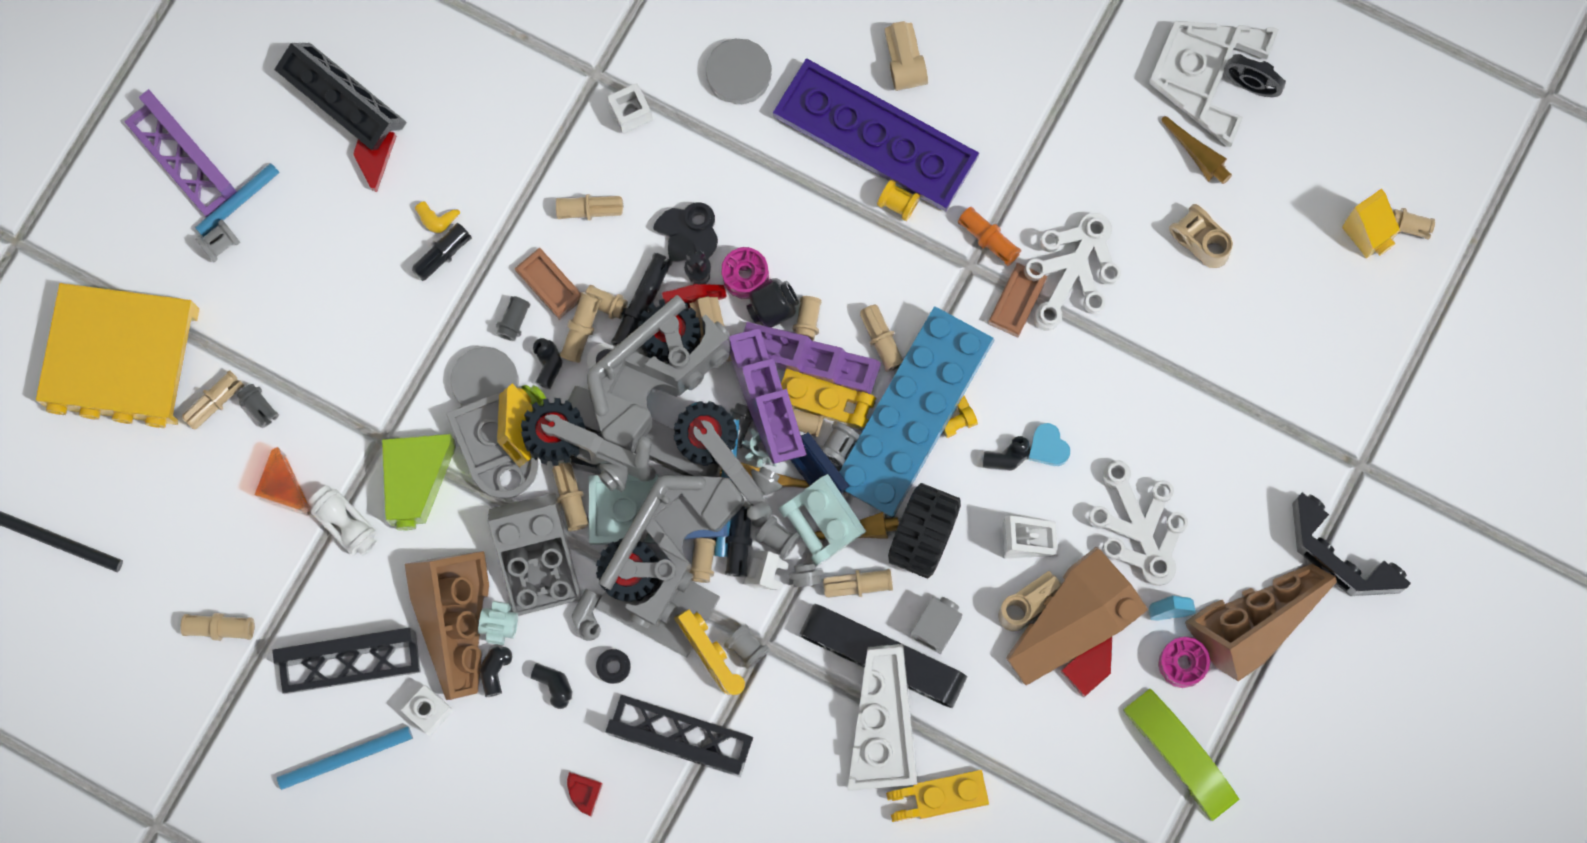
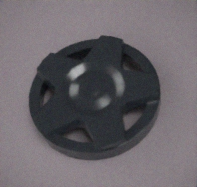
[1224,54,1286,98]

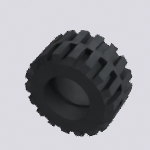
[888,483,961,579]

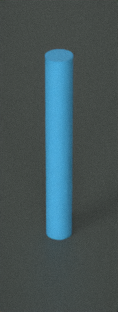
[195,163,280,237]

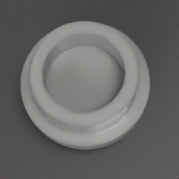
[788,563,823,587]

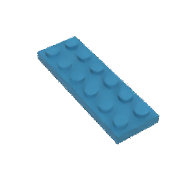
[839,306,995,517]

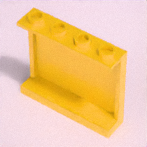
[36,283,200,428]

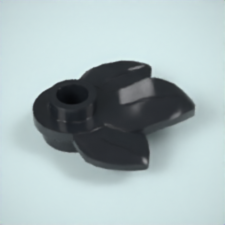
[653,202,718,262]

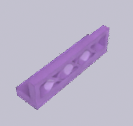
[124,89,237,217]

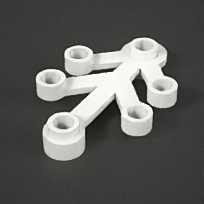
[1024,213,1121,331]
[1089,460,1188,586]

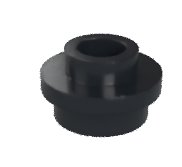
[596,649,631,684]

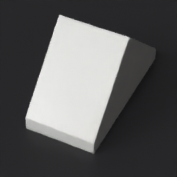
[1002,515,1058,559]

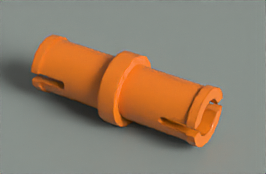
[958,206,1022,266]

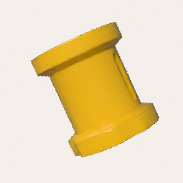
[877,180,920,222]

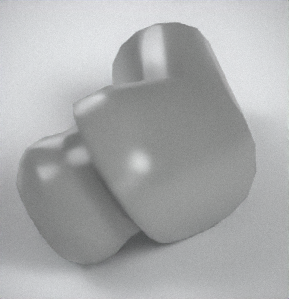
[572,589,601,641]

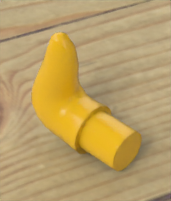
[415,201,460,233]

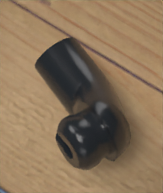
[533,338,563,390]
[983,436,1031,471]
[480,646,513,697]
[530,663,573,709]

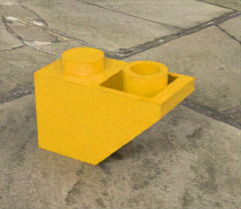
[497,383,533,468]

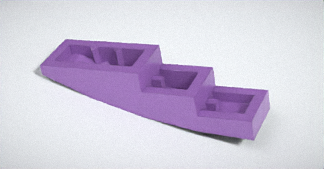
[744,322,881,394]
[729,328,806,464]

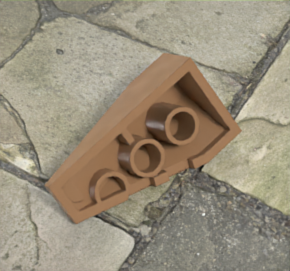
[1006,547,1148,686]
[405,551,489,700]
[1185,564,1337,682]

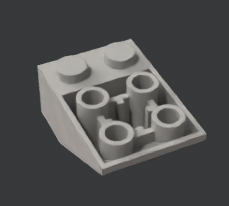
[488,493,581,616]

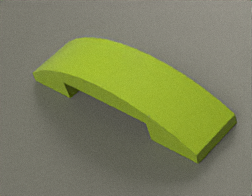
[1123,688,1240,821]

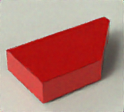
[353,131,397,192]
[662,284,727,308]
[1061,637,1112,698]

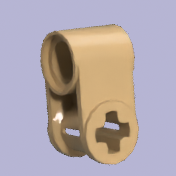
[1169,204,1233,268]

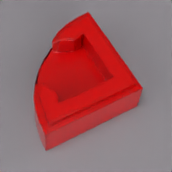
[567,772,603,817]

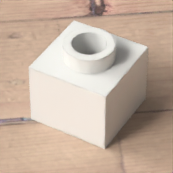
[607,83,653,133]
[401,684,454,736]

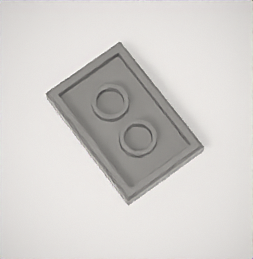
[596,580,720,658]

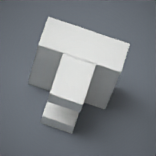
[744,551,789,590]

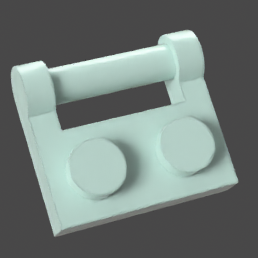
[778,474,866,567]

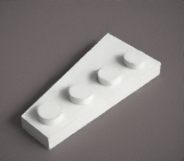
[847,644,917,791]

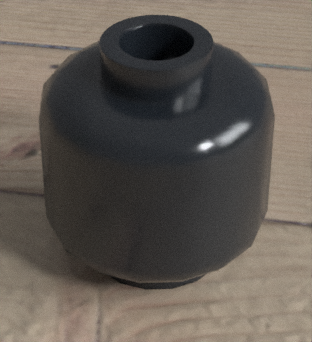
[746,278,799,327]

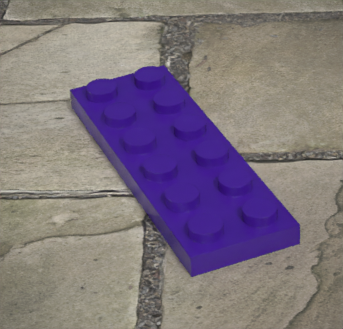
[773,58,979,212]

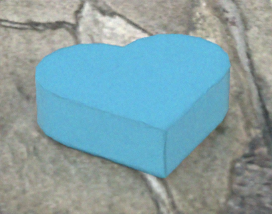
[1028,423,1070,466]
[1148,595,1196,621]

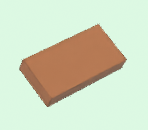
[515,247,581,320]
[988,263,1048,338]

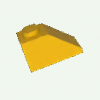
[1342,188,1400,259]

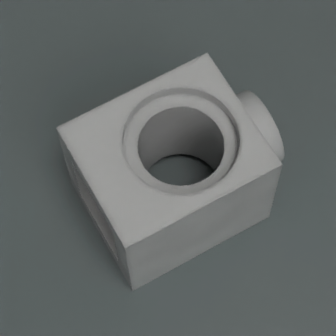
[911,597,963,654]

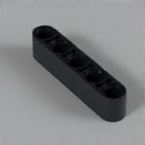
[799,603,968,708]

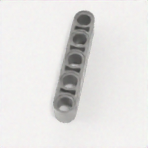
[568,386,719,477]

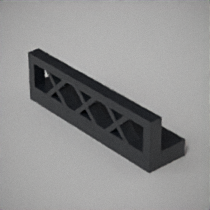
[274,43,407,150]
[272,627,421,695]
[605,695,754,778]

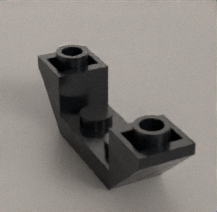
[1292,492,1411,596]

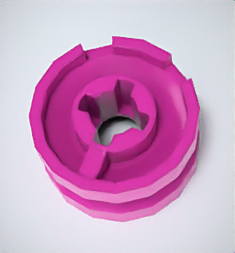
[721,247,769,299]
[1158,637,1210,689]

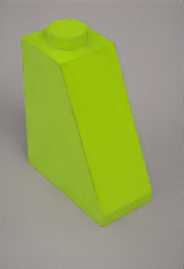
[382,434,456,531]

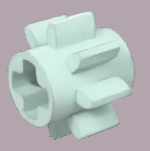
[742,428,777,469]
[478,601,518,645]

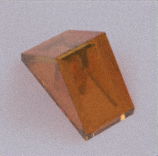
[254,447,312,516]

